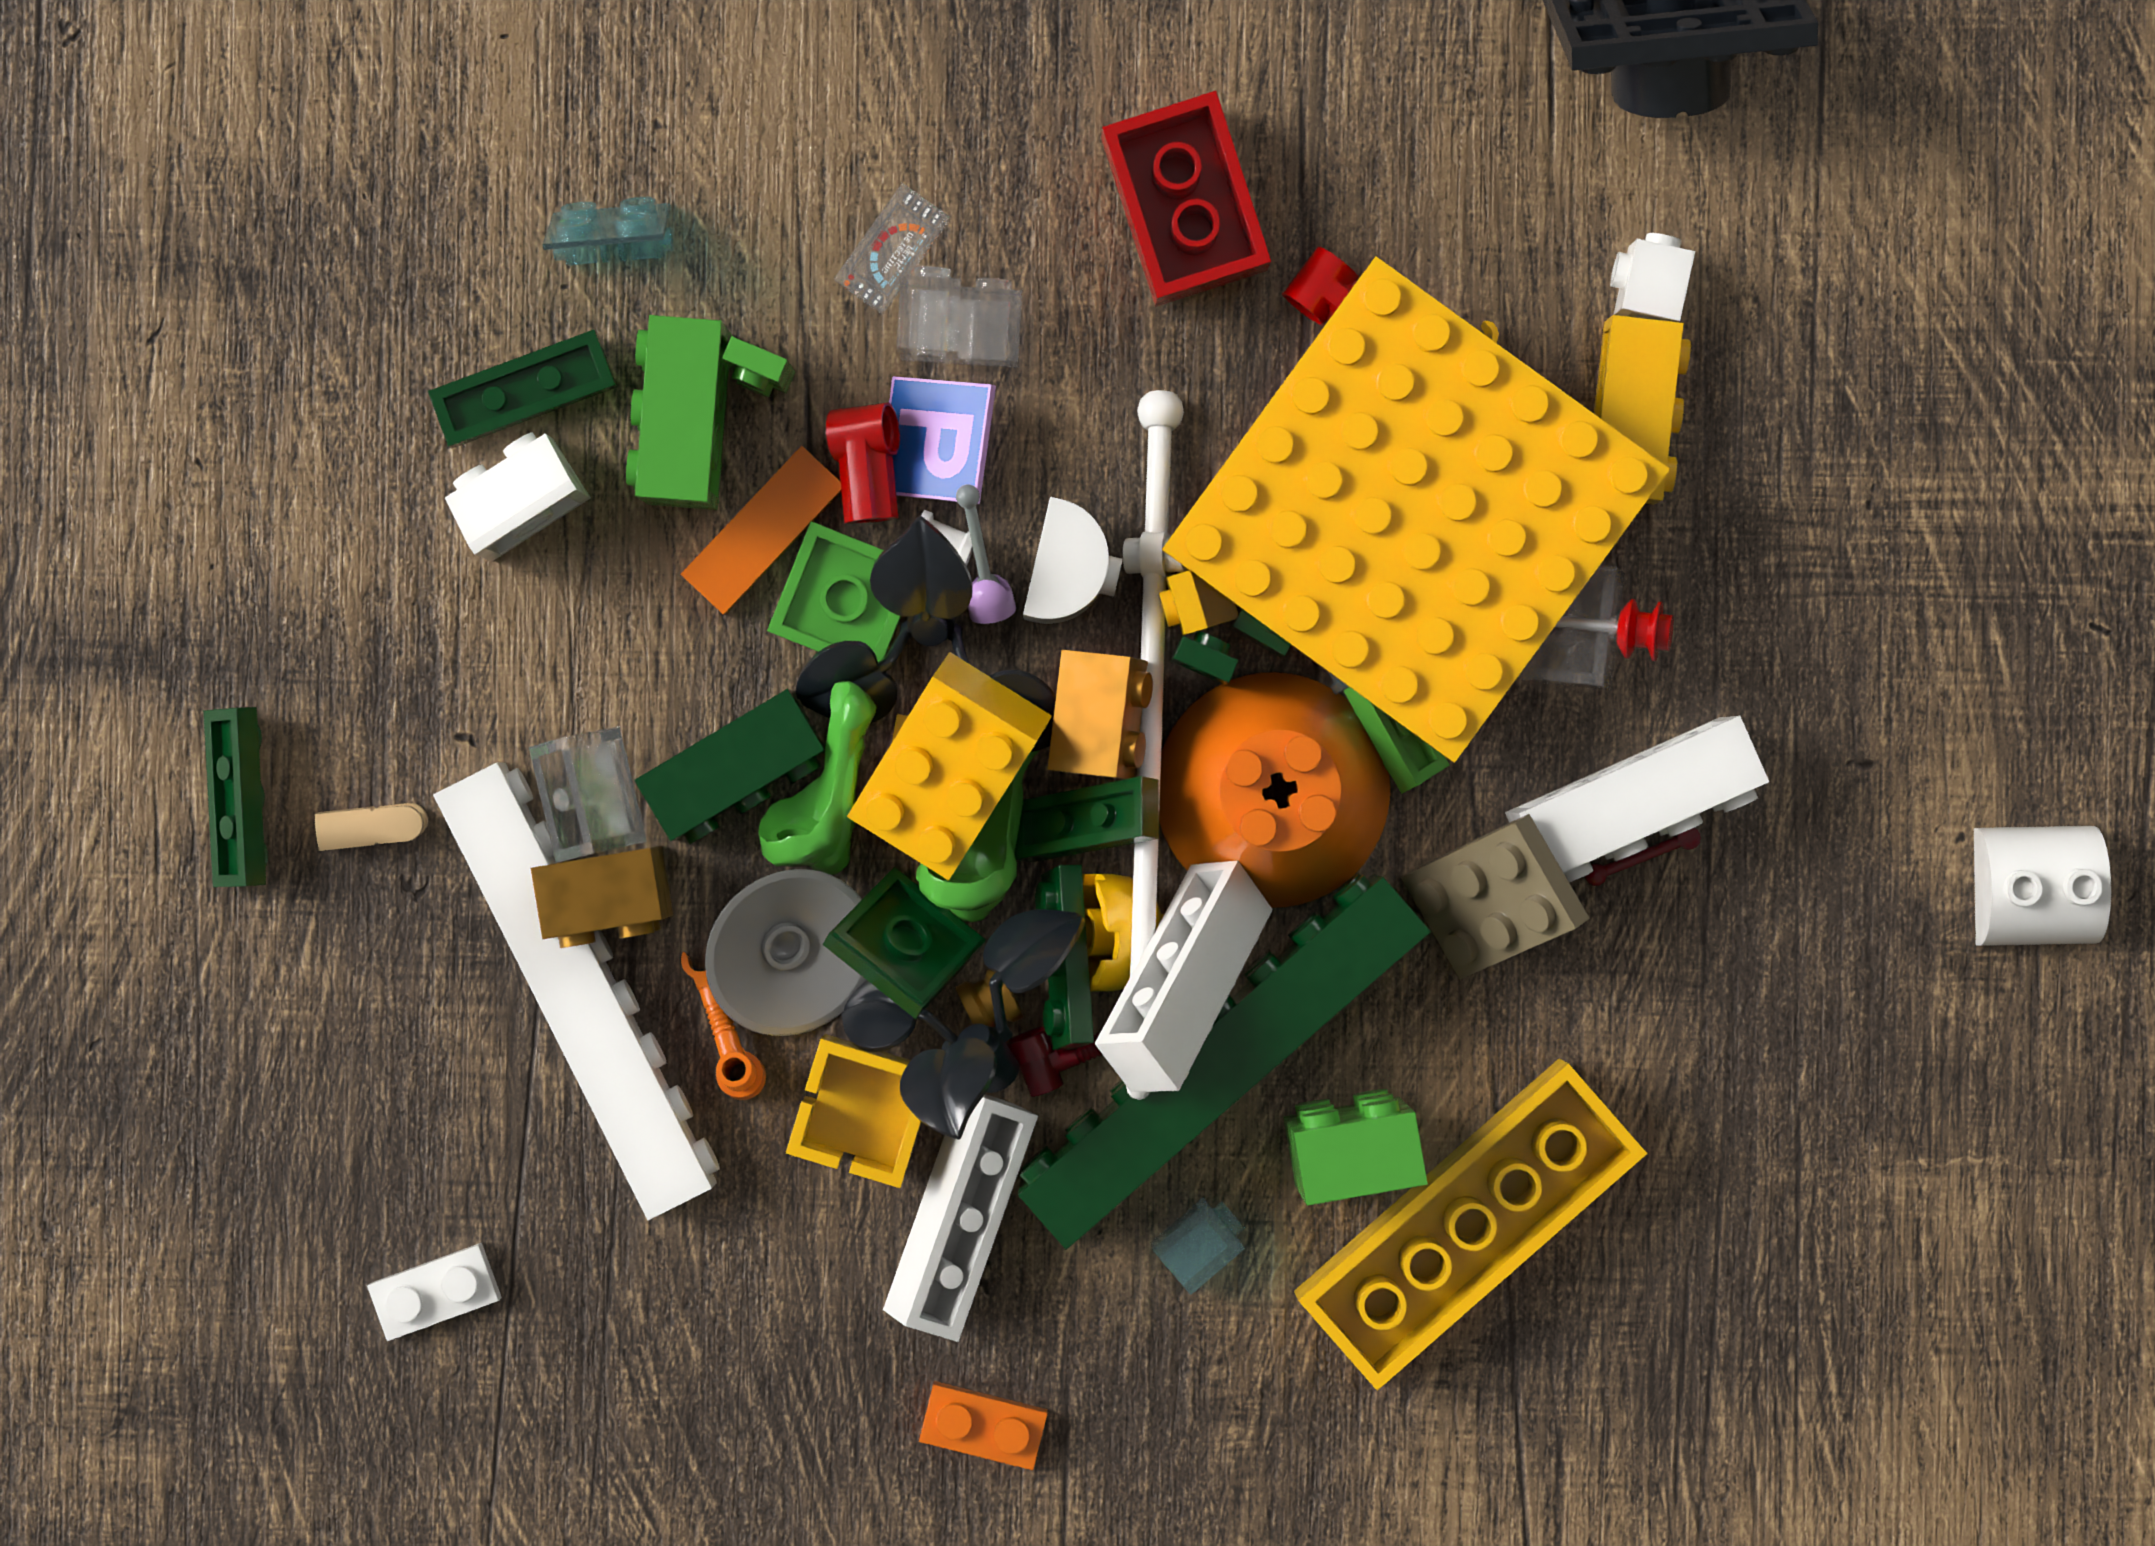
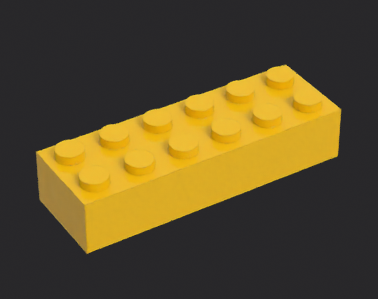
[1294,1058,1648,1391]

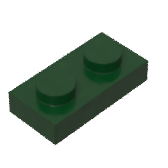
[1170,631,1239,685]

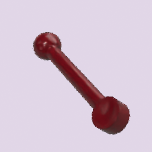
[1584,828,1701,886]

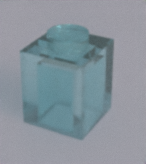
[1151,1197,1245,1295]

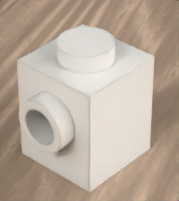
[1610,233,1695,322]

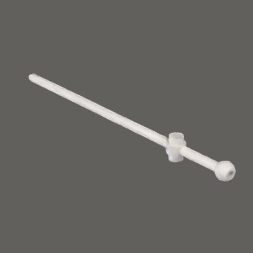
[1123,390,1187,1100]

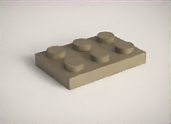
[1401,814,1590,979]

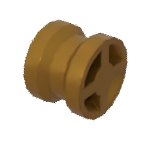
[956,969,1024,1028]

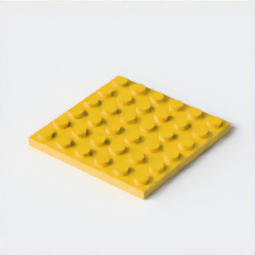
[1162,256,1670,763]

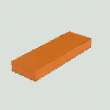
[680,445,841,615]

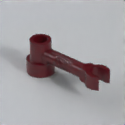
[1005,1026,1102,1097]

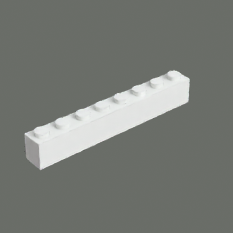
[433,762,720,1220]

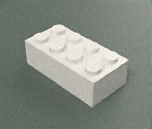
[1505,716,1769,882]

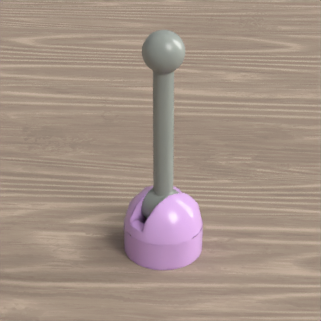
[956,484,1016,624]

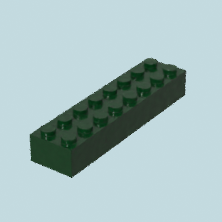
[1018,873,1431,1250]

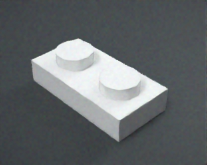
[367,1243,502,1341]

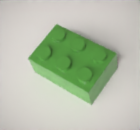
[626,315,732,510]
[1283,1089,1428,1206]

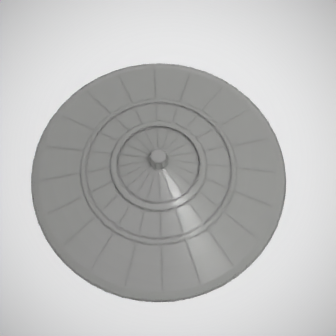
[705,869,867,1036]

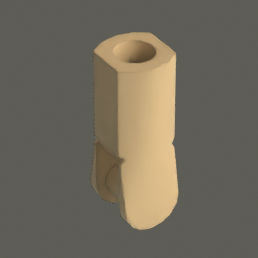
[315,803,428,851]

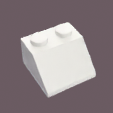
[445,432,591,561]

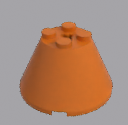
[1159,672,1390,908]

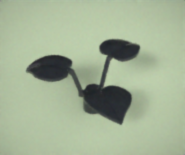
[796,516,1056,752]
[841,909,1085,1140]

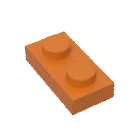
[919,1381,1048,1470]

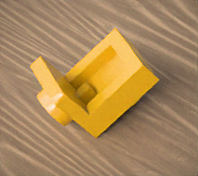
[1159,570,1238,635]

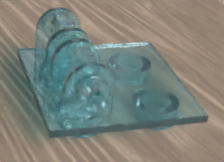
[542,197,673,266]

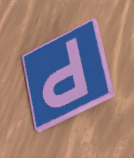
[889,376,996,504]

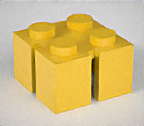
[786,1034,921,1188]

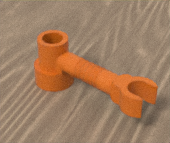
[681,952,766,1100]

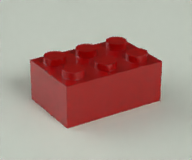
[1101,90,1271,307]

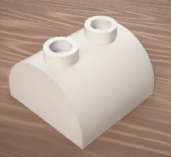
[1023,497,1123,624]
[1974,826,2111,946]

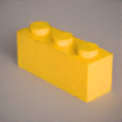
[1594,315,1691,505]

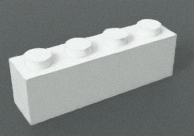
[1095,860,1273,1092]
[883,1094,1038,1342]

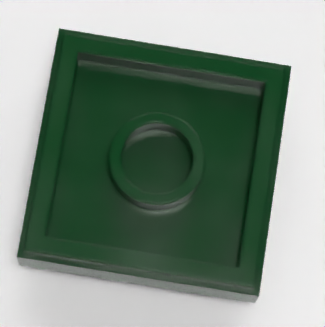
[823,867,986,1019]

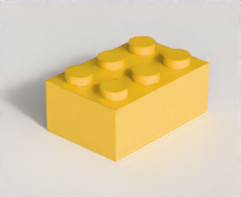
[847,652,1052,880]

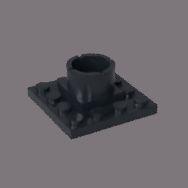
[1543,0,1818,118]

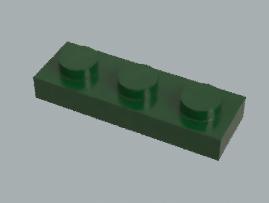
[428,329,617,449]
[203,707,268,887]
[1015,776,1159,862]
[1035,865,1094,1050]

